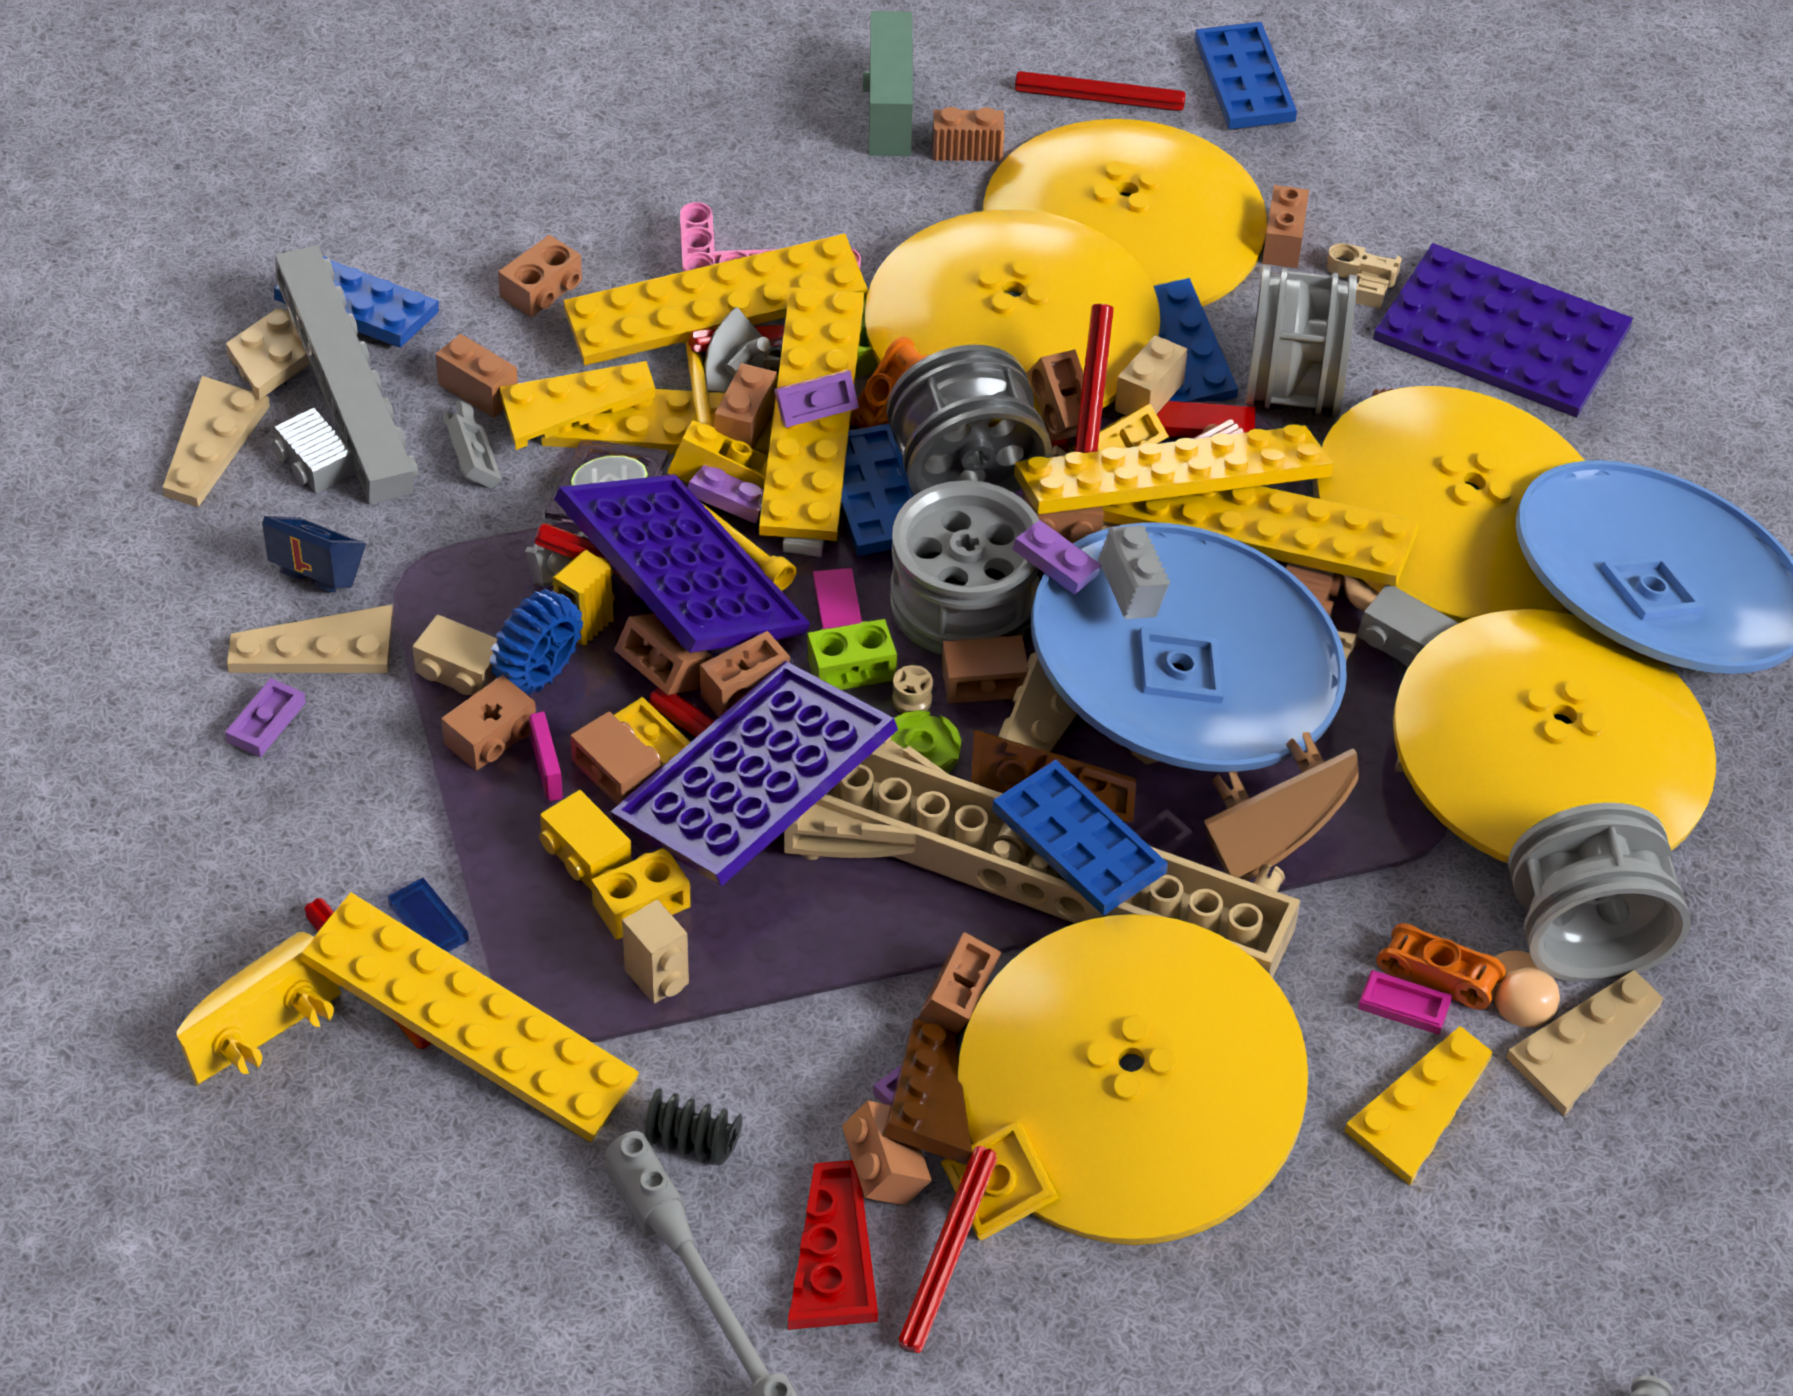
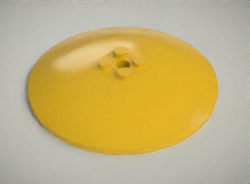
[983,119,1267,307]
[865,210,1160,428]
[1393,609,1716,863]

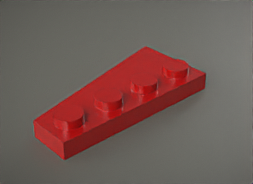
[787,1160,878,1330]

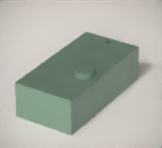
[863,11,913,156]

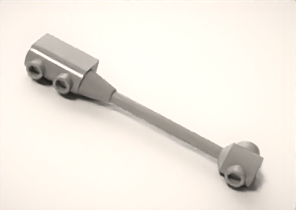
[605,1131,798,1396]

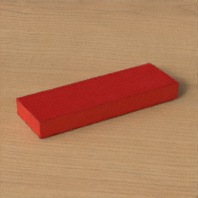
[1156,401,1255,438]

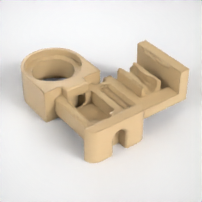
[1326,243,1402,309]

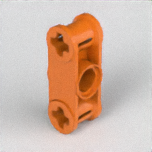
[850,336,927,429]
[1376,923,1506,1010]

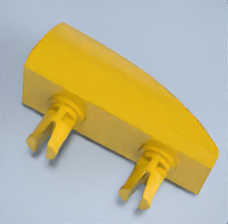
[177,932,341,1086]

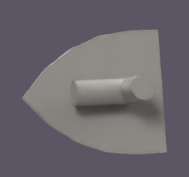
[704,307,772,393]

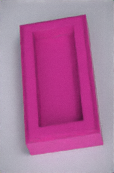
[813,568,862,629]
[529,711,563,801]
[1358,970,1453,1035]

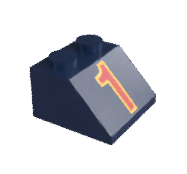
[262,516,366,592]

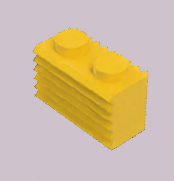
[552,550,615,645]

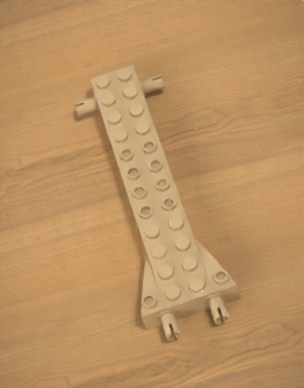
[784,737,1300,978]

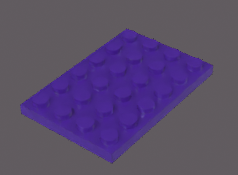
[1373,243,1633,418]
[554,474,810,653]
[610,661,898,886]

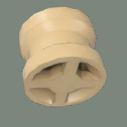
[892,665,933,714]

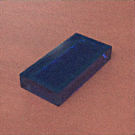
[388,877,469,952]

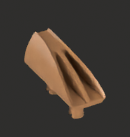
[1203,732,1359,881]

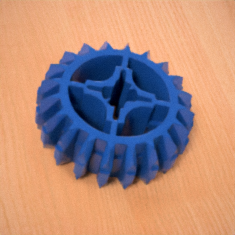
[489,589,583,696]

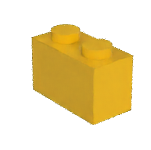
[539,790,632,890]

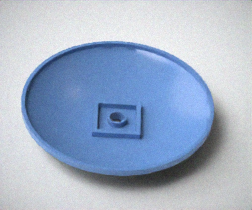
[1516,460,1793,674]
[1031,523,1347,772]

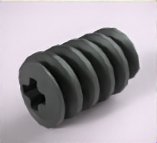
[645,1088,742,1166]

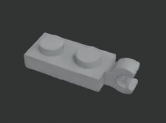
[443,399,502,488]

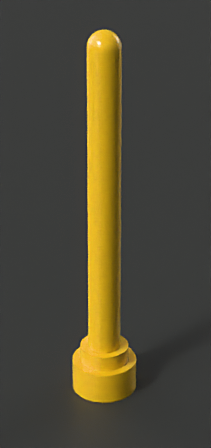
[681,341,713,427]
[701,502,797,591]

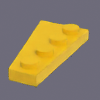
[499,361,655,450]
[1345,1026,1493,1185]

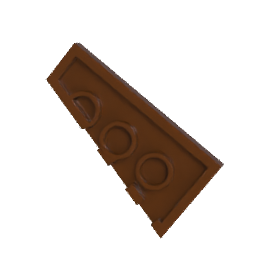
[971,729,1136,822]
[883,1018,972,1165]

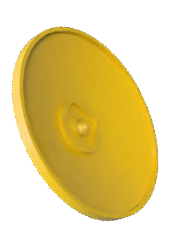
[1313,386,1585,623]
[958,914,1308,1245]

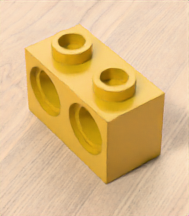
[1073,404,1169,452]
[591,848,691,940]

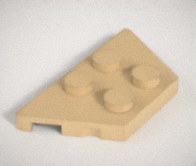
[226,309,310,400]

